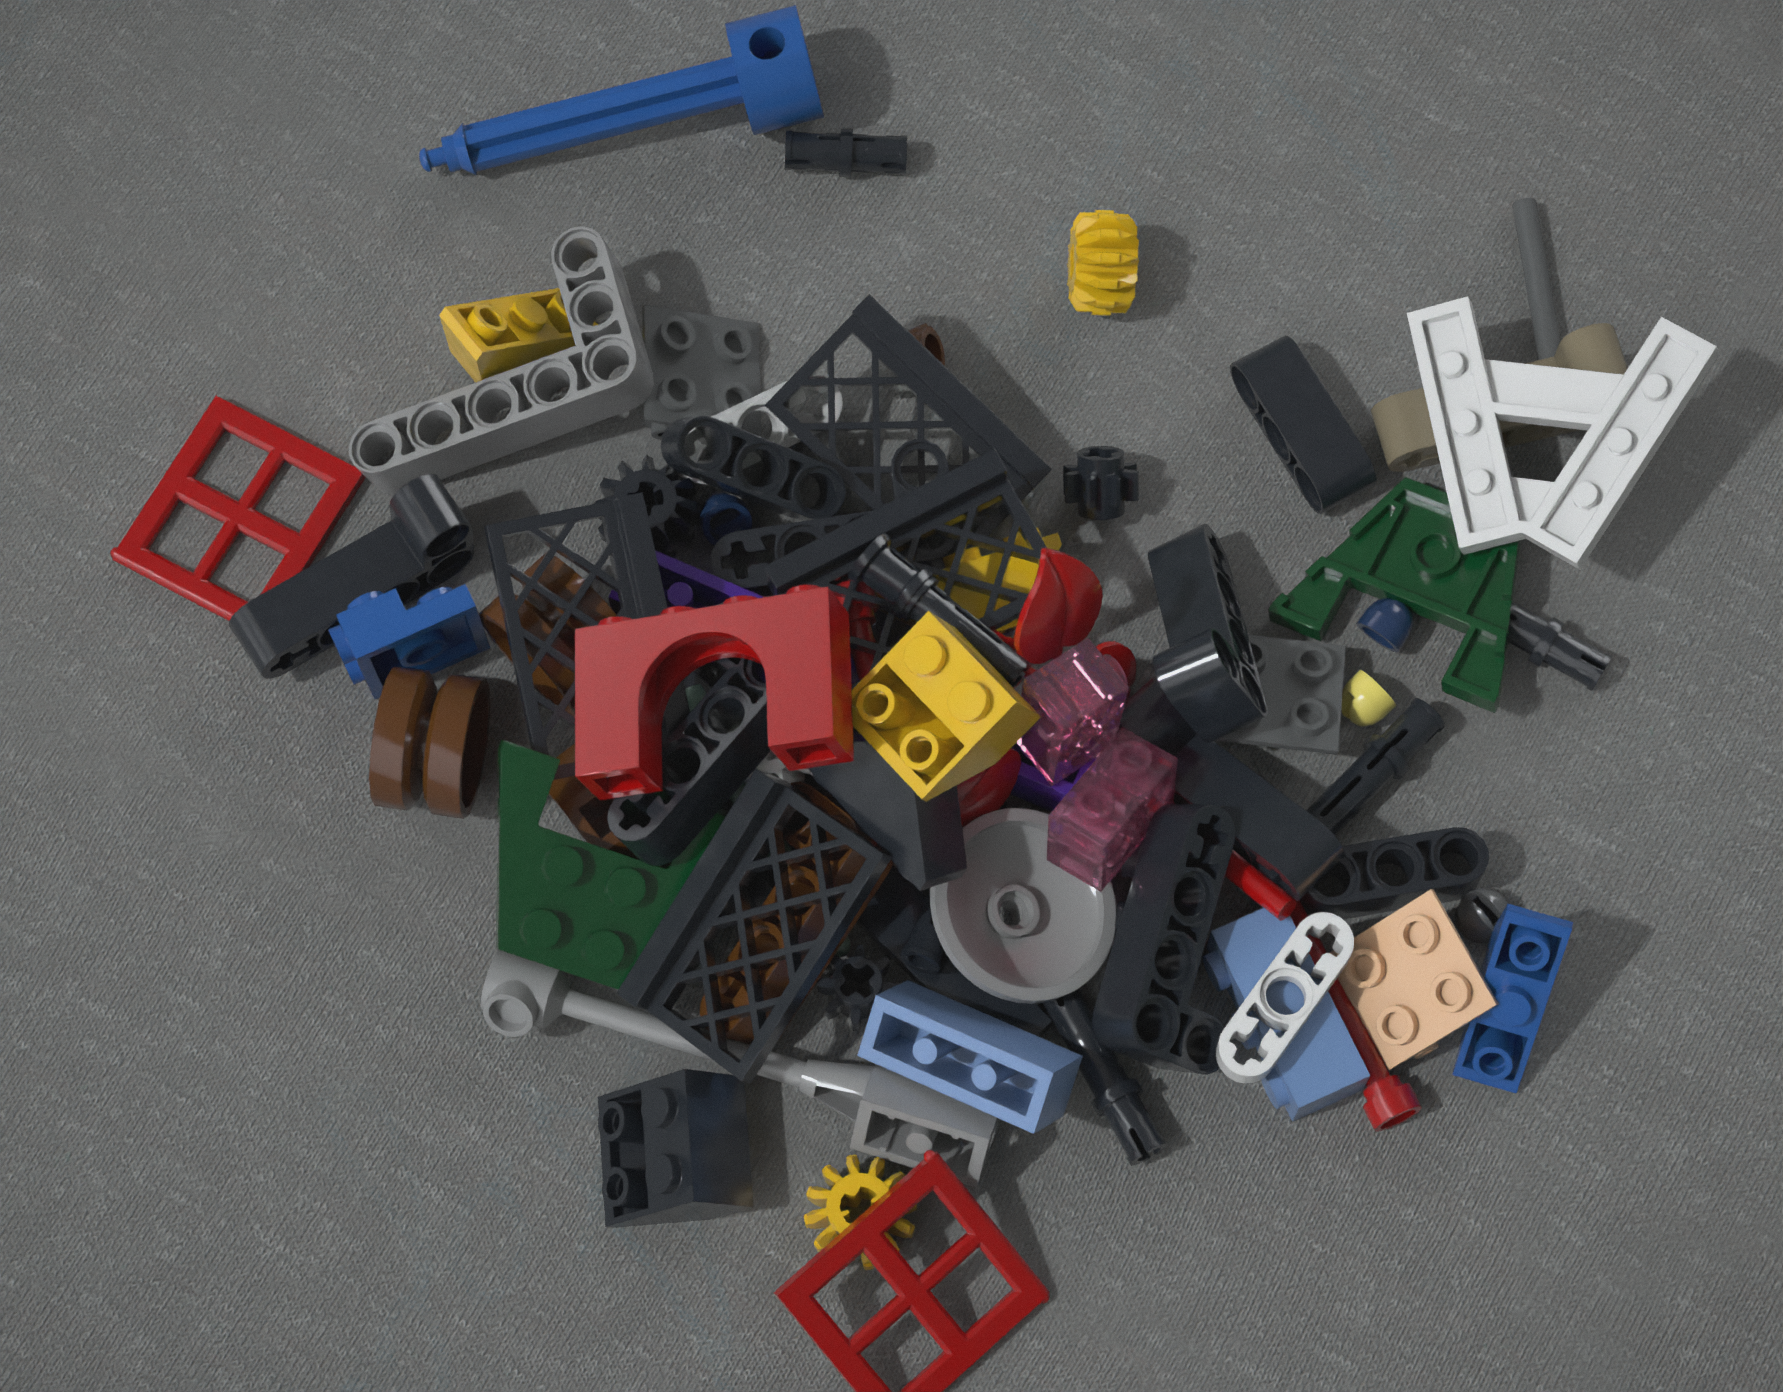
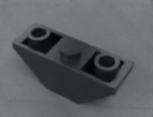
[808,732,967,891]

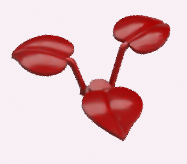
[957,548,1136,826]

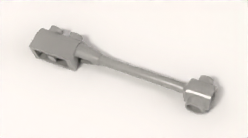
[480,950,1000,1188]

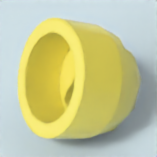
[1341,670,1396,727]

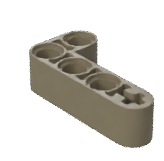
[1371,323,1628,472]

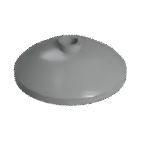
[930,808,1116,1004]

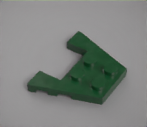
[1268,477,1521,713]
[496,740,726,990]

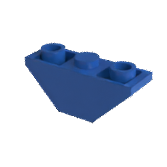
[1453,903,1573,1093]

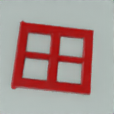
[110,395,366,621]
[773,1150,1050,1392]

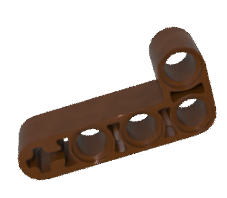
[699,781,893,1045]

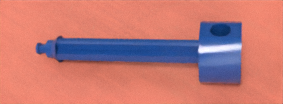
[419,5,824,175]

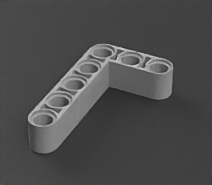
[349,226,654,495]

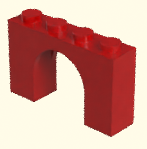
[575,585,854,800]

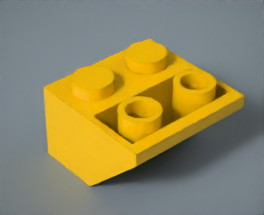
[852,611,1041,802]

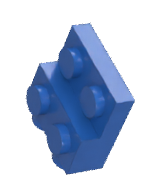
[328,584,490,700]

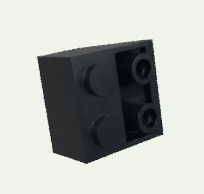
[598,1069,754,1228]

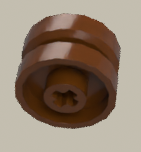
[479,552,616,716]
[369,666,490,819]

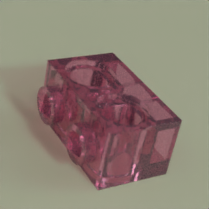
[1016,638,1129,786]
[1046,727,1178,892]

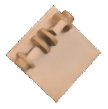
[1330,889,1498,1070]

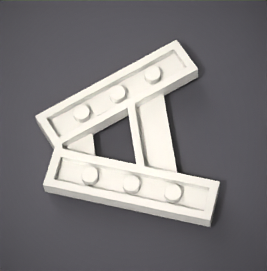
[1407,296,1719,570]

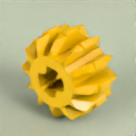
[1067,210,1139,316]
[804,1155,917,1270]

